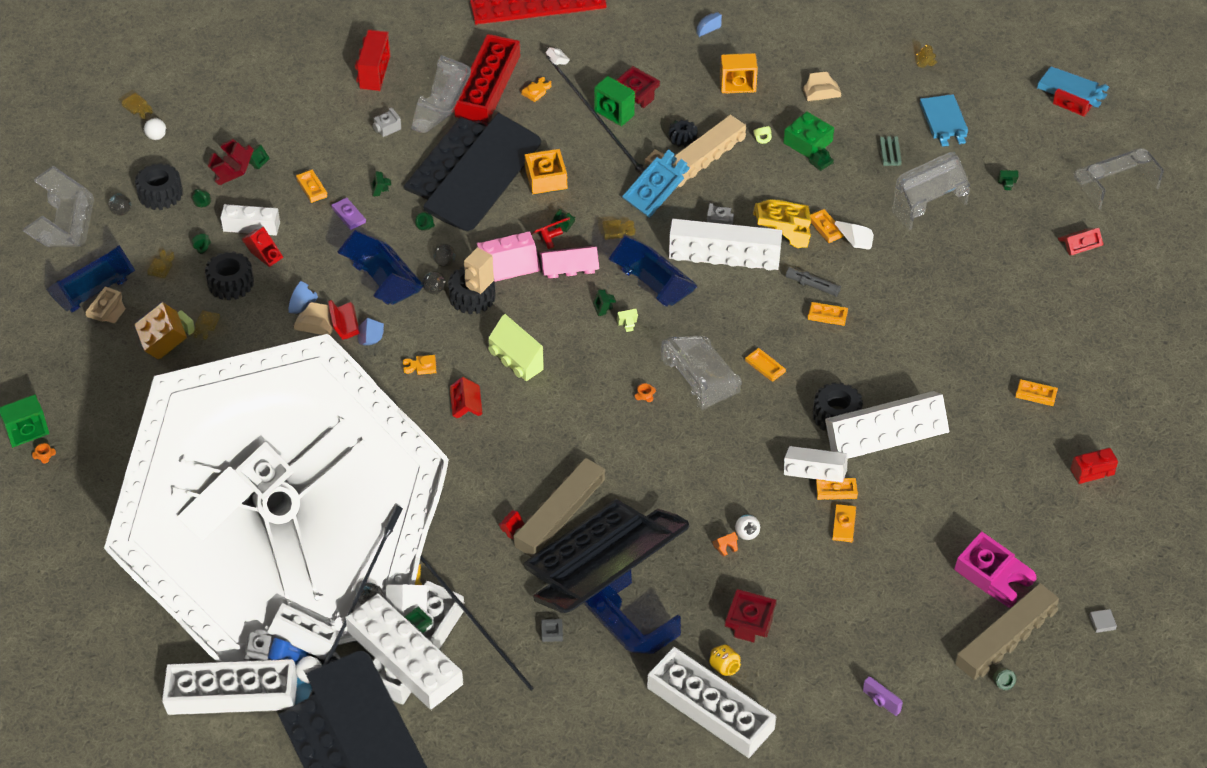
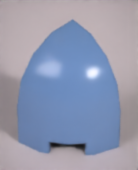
[696,12,722,37]
[289,281,318,314]
[358,318,384,345]

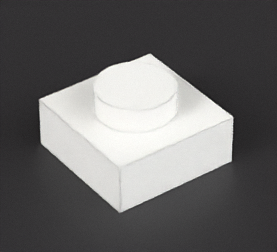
[546,47,570,65]

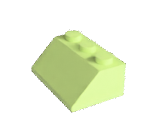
[488,314,543,381]

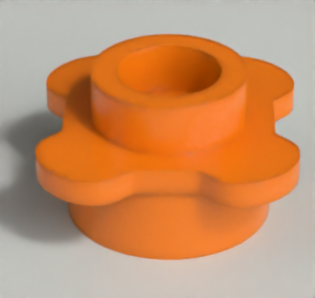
[635,383,656,402]
[32,443,56,463]

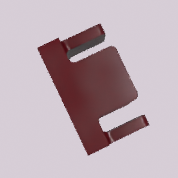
[617,66,660,108]
[208,139,254,185]
[725,589,777,643]

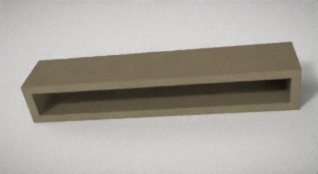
[514,458,605,557]
[955,583,1059,680]

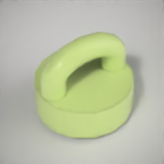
[753,126,771,144]

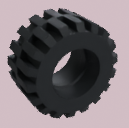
[135,163,183,210]
[205,251,254,300]
[448,266,496,314]
[813,382,863,433]

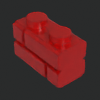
[1070,447,1118,484]

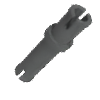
[786,266,841,297]

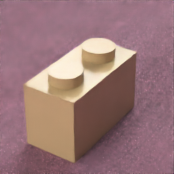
[464,247,494,294]

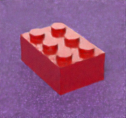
[355,30,390,91]

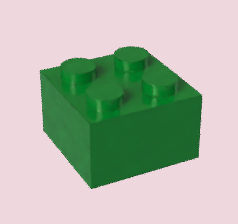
[594,76,635,127]
[784,111,834,158]
[0,395,50,448]

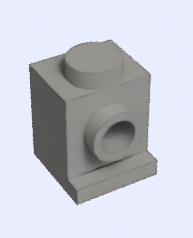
[373,108,401,137]
[707,203,734,224]
[243,630,272,661]

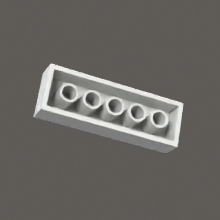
[669,219,782,270]
[825,391,949,458]
[373,581,464,705]
[346,594,463,710]
[647,647,776,758]
[162,659,298,715]

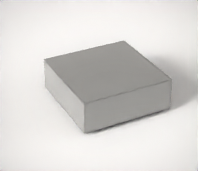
[1090,609,1117,633]

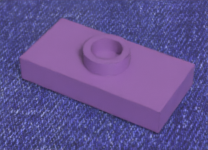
[332,198,366,230]
[863,676,903,716]

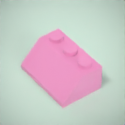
[477,231,541,281]
[539,246,599,278]

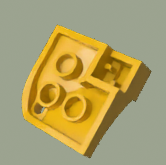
[753,200,811,248]

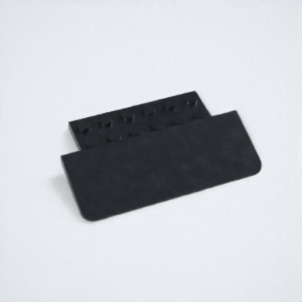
[404,112,541,231]
[523,499,690,613]
[279,651,427,768]

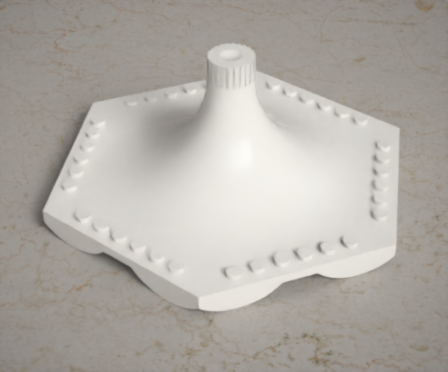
[104,334,449,663]

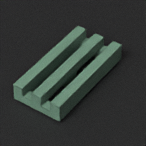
[880,137,902,166]

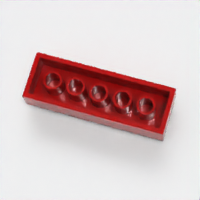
[454,34,520,123]

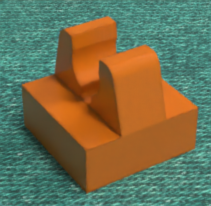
[712,532,738,556]

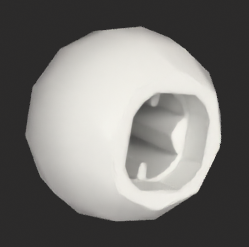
[144,118,166,140]
[735,515,761,540]
[296,656,322,683]

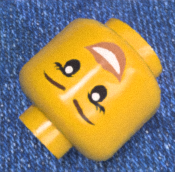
[709,644,740,676]

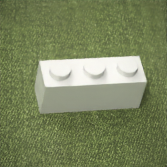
[221,204,280,235]
[784,446,848,483]
[268,603,339,660]

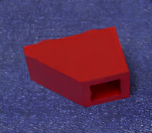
[242,227,284,267]

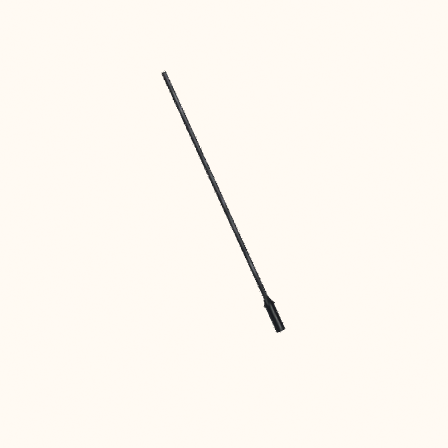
[546,55,645,175]
[308,505,403,698]
[420,555,534,691]

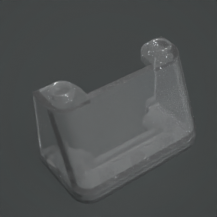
[411,55,471,133]
[661,335,742,411]

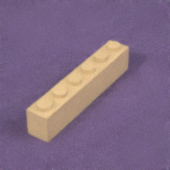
[672,115,746,189]

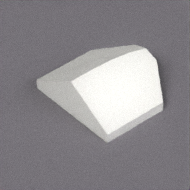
[834,221,874,249]
[386,585,428,617]

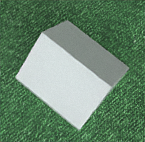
[235,442,294,501]

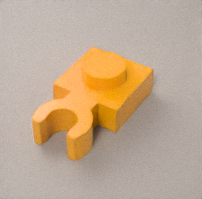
[522,77,552,102]
[403,355,436,375]

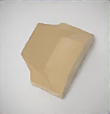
[803,72,841,101]
[85,287,126,323]
[294,302,334,335]

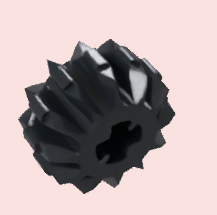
[668,119,698,147]

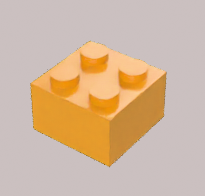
[720,53,758,93]
[525,149,567,194]
[134,302,187,359]

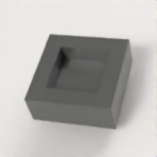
[541,619,563,642]

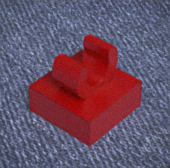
[498,510,525,539]

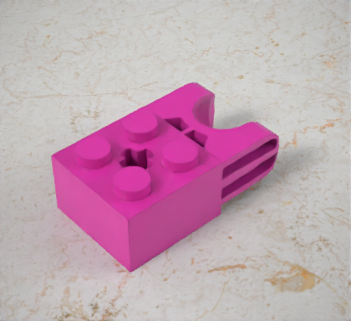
[954,531,1037,608]

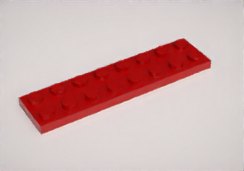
[470,0,607,25]

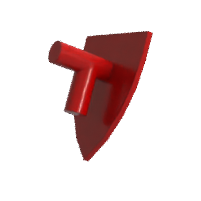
[531,217,570,249]

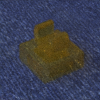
[917,44,937,68]

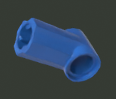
[268,638,309,666]

